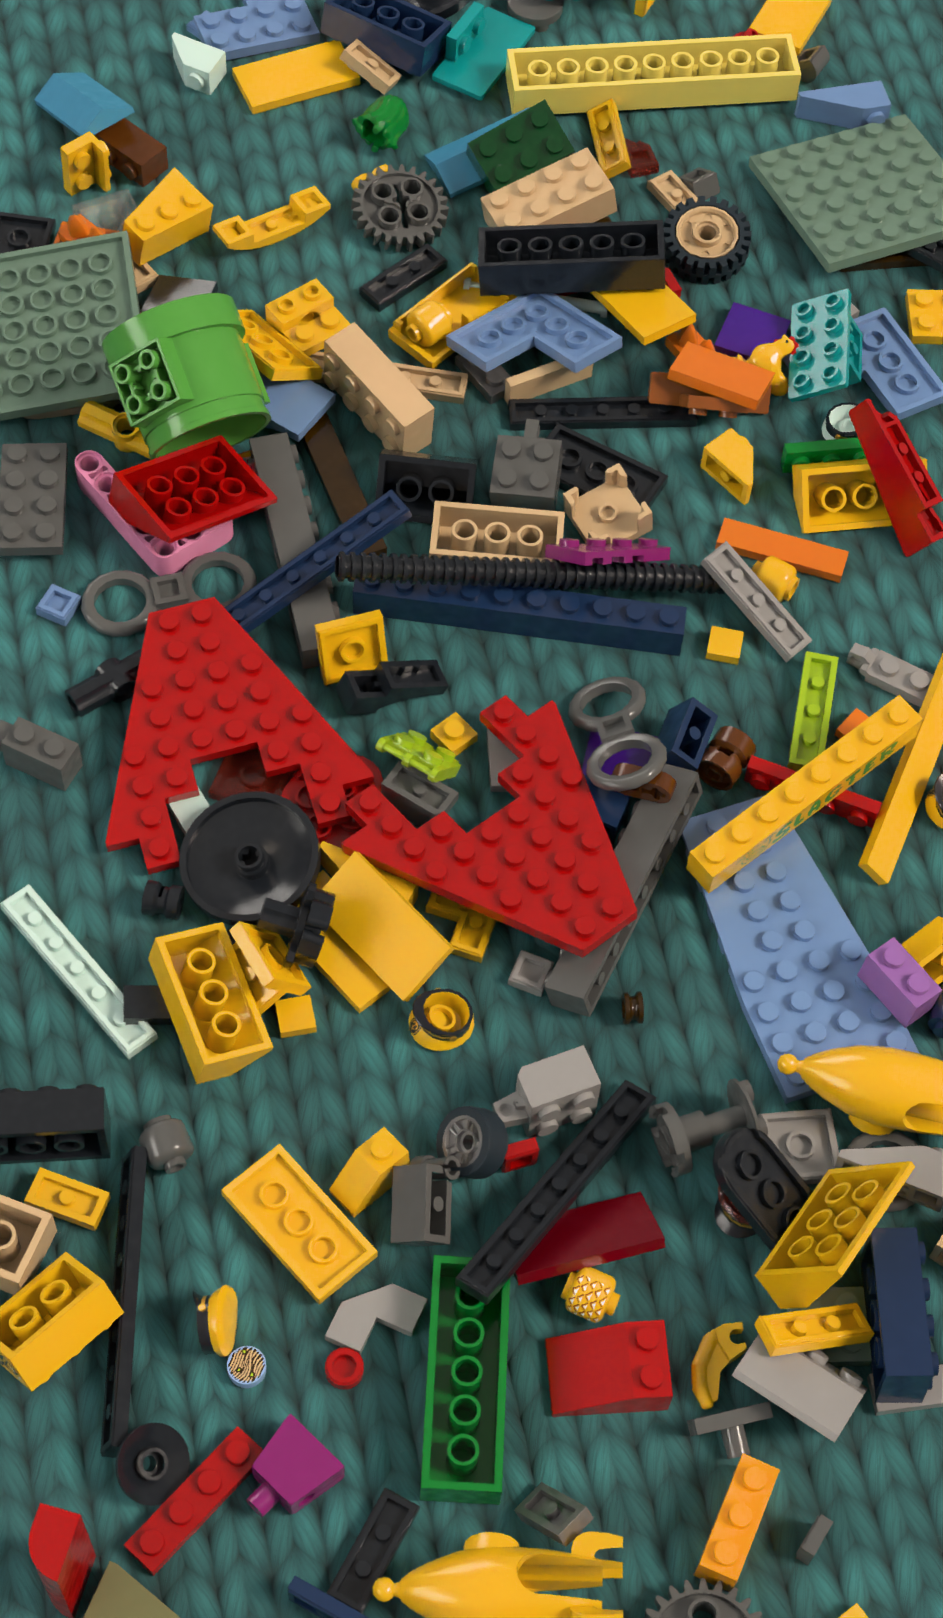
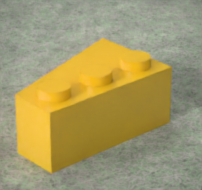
[122,167,214,267]

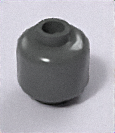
[139,1115,194,1174]

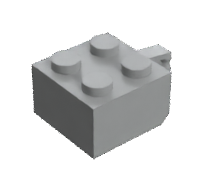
[492,1045,601,1138]

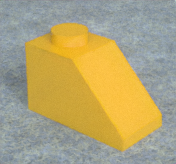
[700,428,753,505]
[329,1127,410,1218]

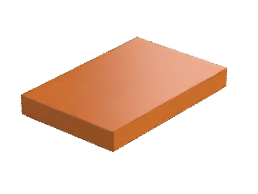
[667,341,775,410]

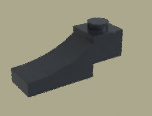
[335,660,448,715]

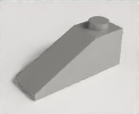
[834,1145,943,1212]

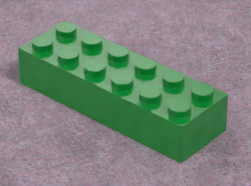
[420,1255,510,1505]

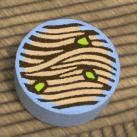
[227,1346,267,1388]

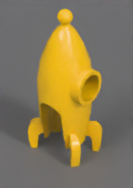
[777,1045,943,1136]
[372,1531,623,1618]

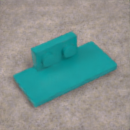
[432,1,535,101]
[788,288,863,403]

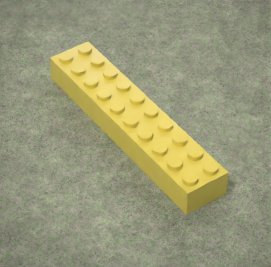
[505,33,801,114]

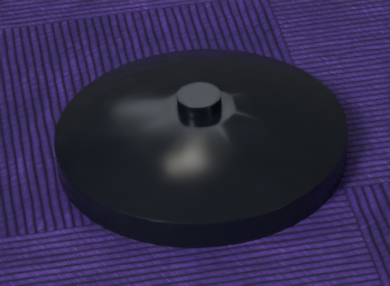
[179,791,321,926]

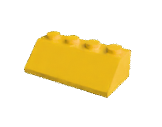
[792,456,927,534]
[148,922,273,1084]

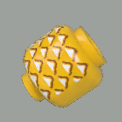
[561,1267,621,1323]

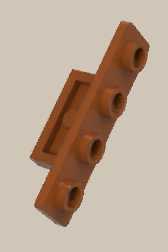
[647,371,772,418]

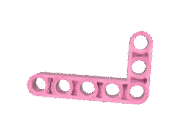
[75,450,234,576]

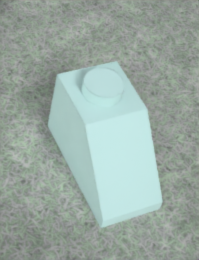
[172,32,227,95]

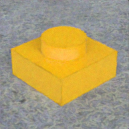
[430,712,478,756]

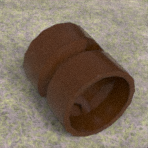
[695,726,756,791]

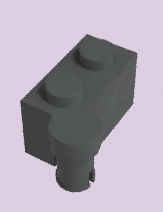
[391,1155,460,1247]

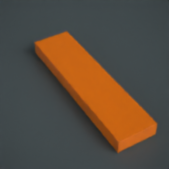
[715,518,849,583]

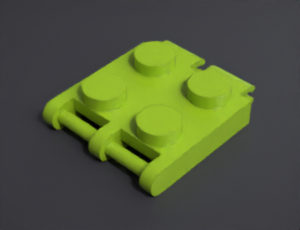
[375,730,461,783]

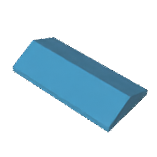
[34,72,135,137]
[424,107,529,198]

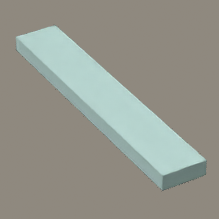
[0,884,158,1060]

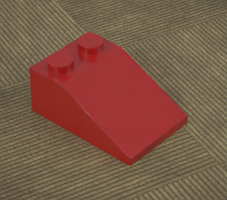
[545,1320,673,1417]

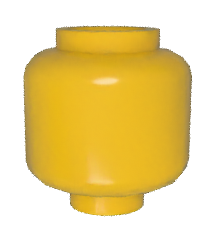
[406,300,453,347]
[751,556,800,603]

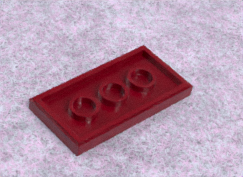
[497,1191,666,1285]

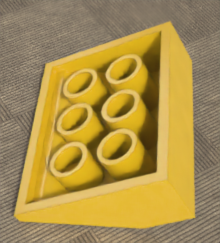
[755,1161,915,1309]

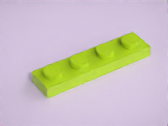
[787,651,839,771]

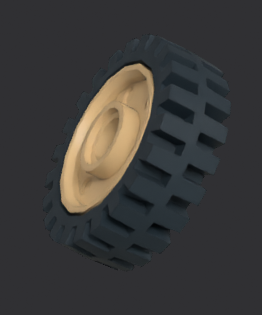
[663,196,751,285]

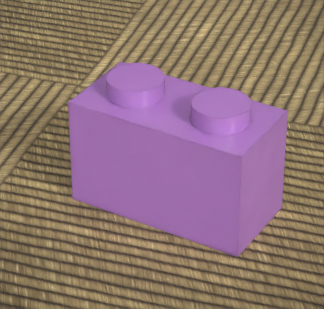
[857,937,942,1028]

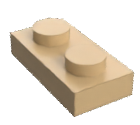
[339,39,402,95]

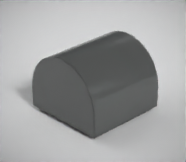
[797,45,830,83]

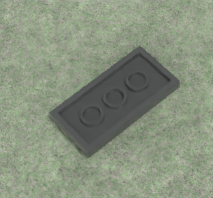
[0,443,68,556]

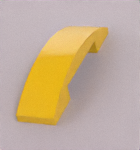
[212,186,331,250]

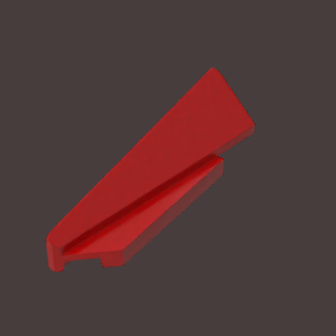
[849,398,943,557]

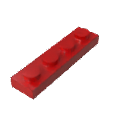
[744,755,882,828]
[124,1426,263,1576]

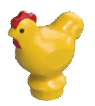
[733,334,799,396]

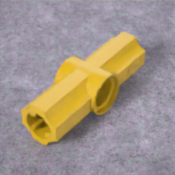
[77,401,151,459]

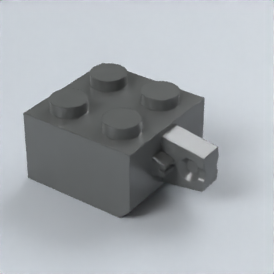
[489,419,563,511]

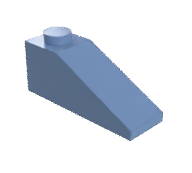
[794,81,892,129]

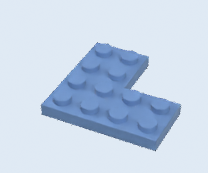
[193,0,320,60]
[446,293,622,373]
[782,307,943,420]

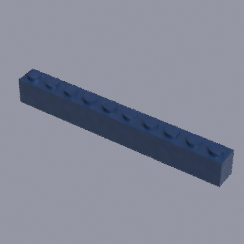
[353,579,687,656]

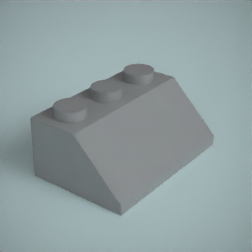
[731,1334,868,1443]

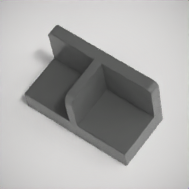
[381,760,459,827]

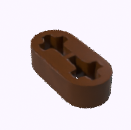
[611,763,677,803]

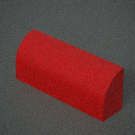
[28,1503,96,1618]

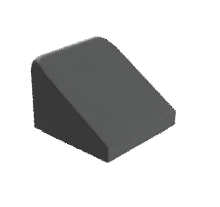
[679,167,720,200]

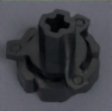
[256,882,336,969]

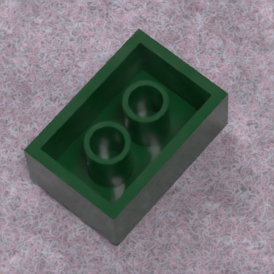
[466,99,575,194]

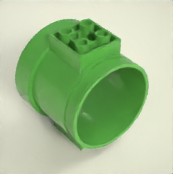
[102,293,271,460]

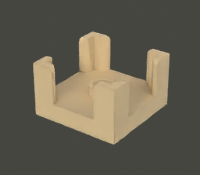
[563,463,653,544]

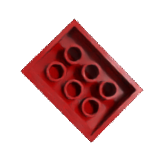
[108,435,278,544]

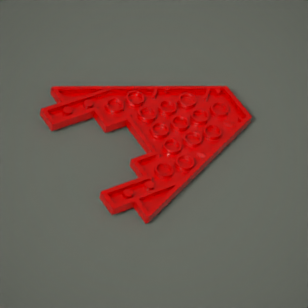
[105,597,374,875]
[341,695,638,958]

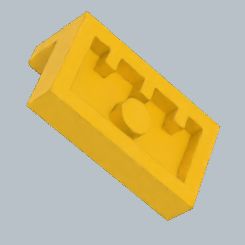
[60,131,112,196]

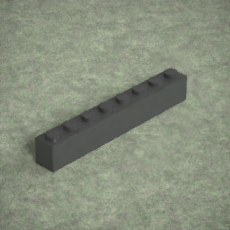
[249,432,340,669]
[544,764,703,1017]

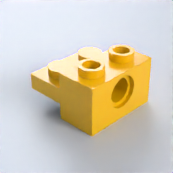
[265,278,350,356]

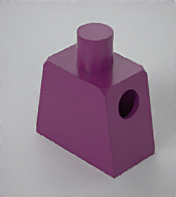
[246,1413,345,1517]

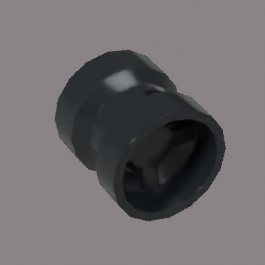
[141,880,185,921]

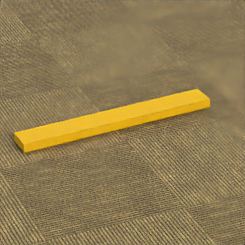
[858,653,943,885]

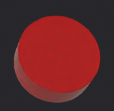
[325,1347,364,1390]

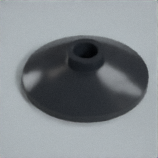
[115,1423,190,1506]

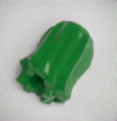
[352,94,409,153]

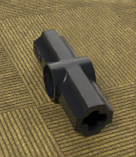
[65,649,142,717]

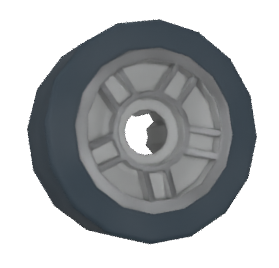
[436,1106,508,1179]

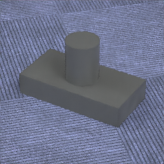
[687,1401,773,1459]

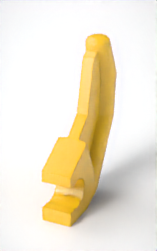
[691,1322,747,1410]

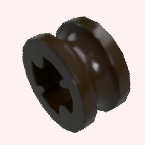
[621,991,644,1024]

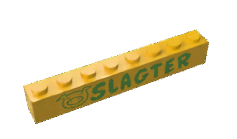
[686,694,923,894]

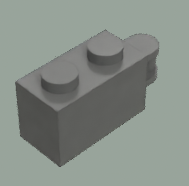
[0,717,83,791]

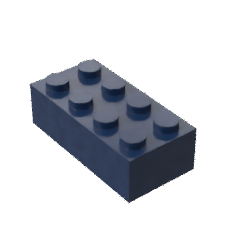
[320,0,452,77]
[860,1227,939,1404]

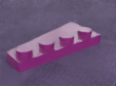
[545,538,671,566]

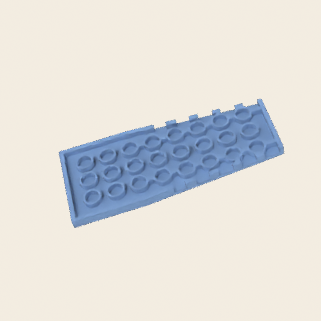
[682,795,919,1104]

